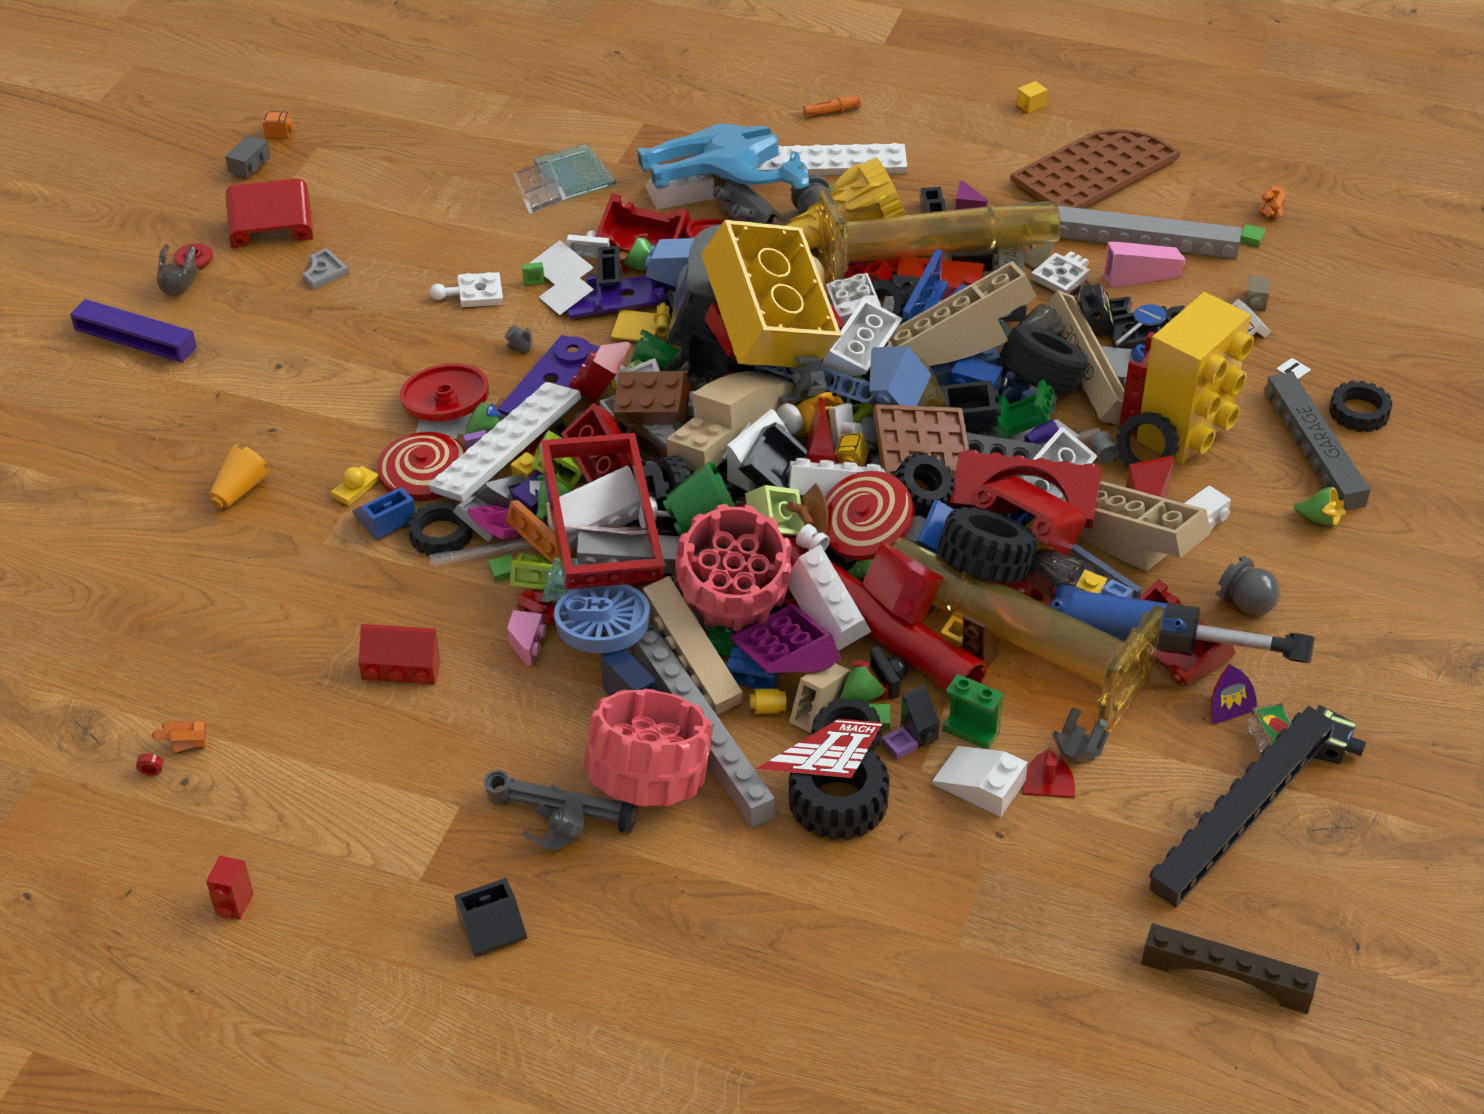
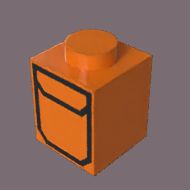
[262,111,294,138]

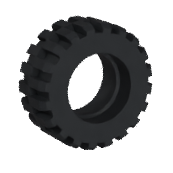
[938,507,1037,584]
[789,748,889,840]

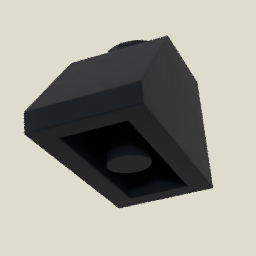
[900,685,940,749]

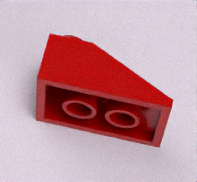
[803,397,838,464]
[862,542,944,625]

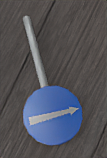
[1115,304,1166,345]

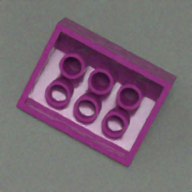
[729,603,841,673]

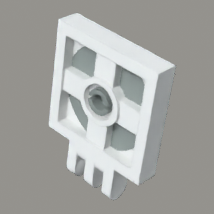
[1031,251,1090,294]

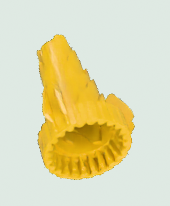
[785,157,908,250]

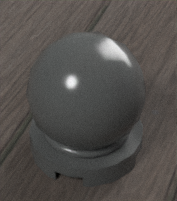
[790,174,832,215]
[1216,556,1280,616]

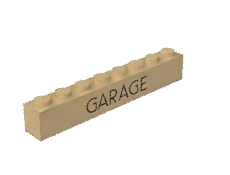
[1043,290,1124,425]

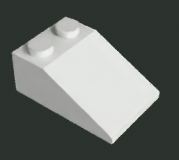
[932,746,1028,817]

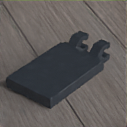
[1107,305,1185,349]

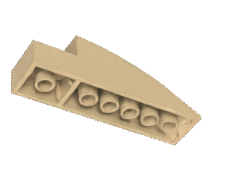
[884,261,1037,367]
[666,371,796,471]
[1061,481,1211,571]

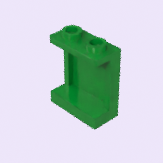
[993,379,1055,439]
[942,674,1004,749]

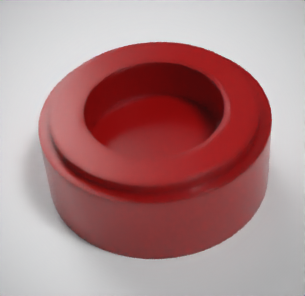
[136,753,164,775]

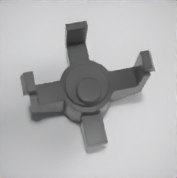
[779,355,827,404]
[1052,707,1110,762]
[522,784,584,851]

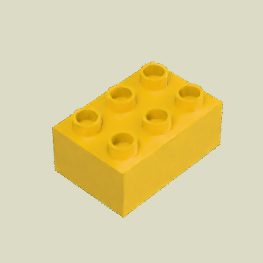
[701,220,842,368]
[1136,292,1254,465]

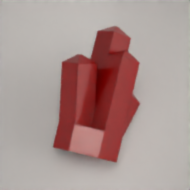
[517,589,555,625]

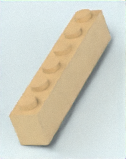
[643,576,742,715]

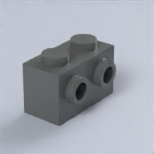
[225,135,270,178]

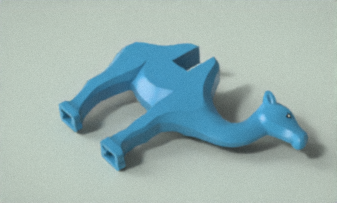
[637,123,810,189]

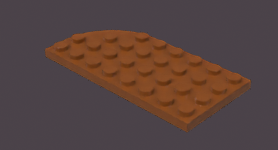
[1010,129,1180,209]
[873,404,969,567]

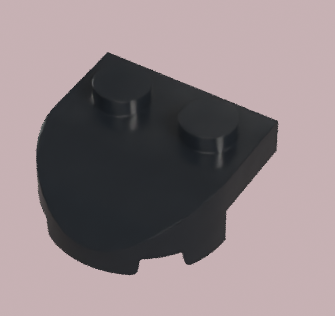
[641,460,670,511]

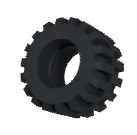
[893,452,955,518]

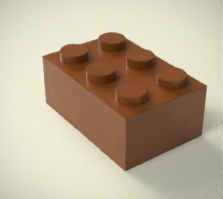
[613,371,691,425]

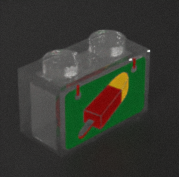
[1248,703,1291,753]

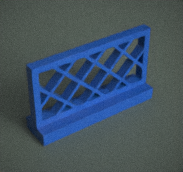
[903,249,948,323]

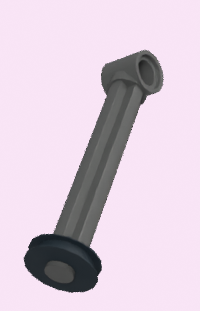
[484,770,638,834]

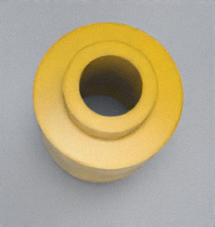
[749,689,786,714]

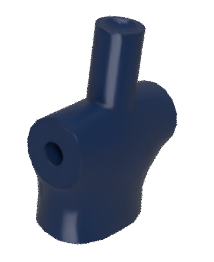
[999,372,1030,404]

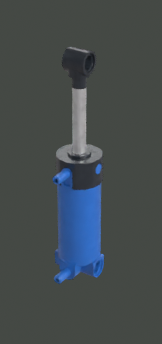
[1049,585,1315,663]

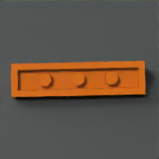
[506,500,577,566]

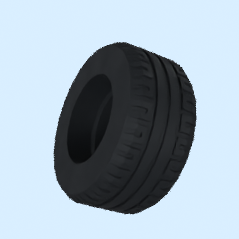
[1000,324,1088,395]

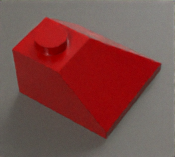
[1126,455,1174,498]

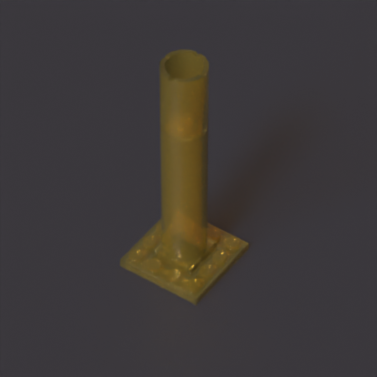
[818,187,1061,284]
[891,537,1165,732]

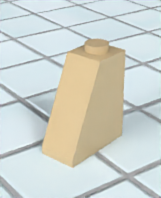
[789,663,850,733]

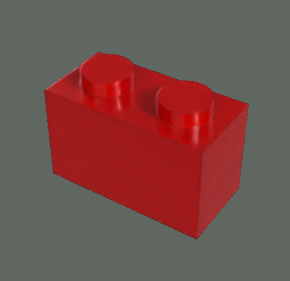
[206,855,254,919]

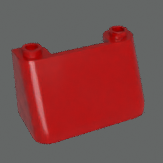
[226,178,313,248]
[595,193,692,252]
[969,476,1086,557]
[1138,579,1236,685]

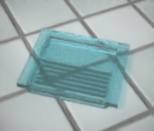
[534,143,616,200]

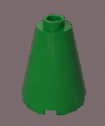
[631,329,681,371]

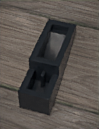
[919,187,949,236]
[598,246,621,287]

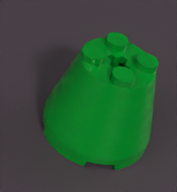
[663,460,736,536]

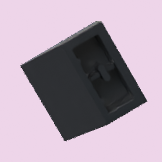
[454,878,527,957]

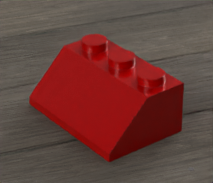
[568,342,631,403]
[359,624,441,684]

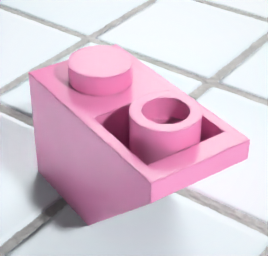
[507,610,546,666]

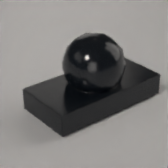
[870,646,908,700]

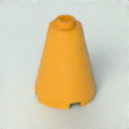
[209,444,270,508]

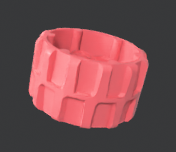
[674,504,792,631]
[584,689,713,807]

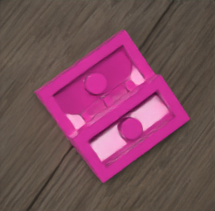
[467,505,521,539]

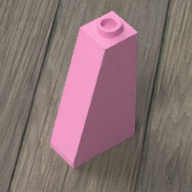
[1104,241,1186,288]

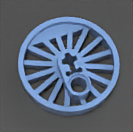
[554,584,650,653]

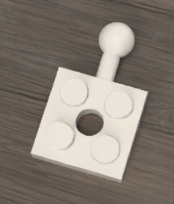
[430,272,503,307]

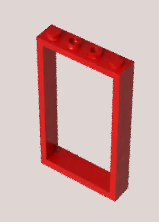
[540,433,665,590]

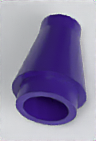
[1024,420,1059,444]

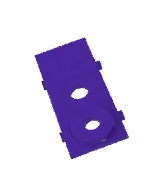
[568,275,676,319]
[497,335,599,416]

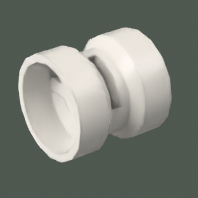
[796,524,830,551]

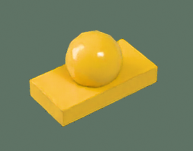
[331,466,380,506]

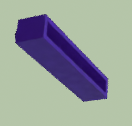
[70,299,197,363]

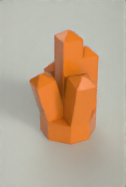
[1257,186,1286,220]
[152,720,206,753]

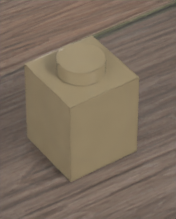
[1245,275,1271,310]

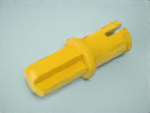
[654,303,671,337]

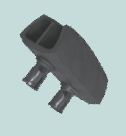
[713,179,786,225]

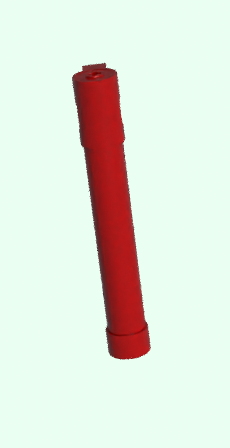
[723,503,987,697]

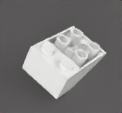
[826,273,881,324]

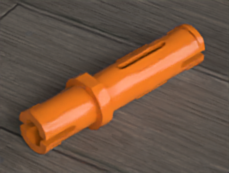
[803,95,861,118]

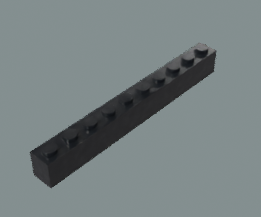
[1149,706,1335,908]

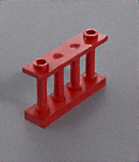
[1119,332,1156,437]

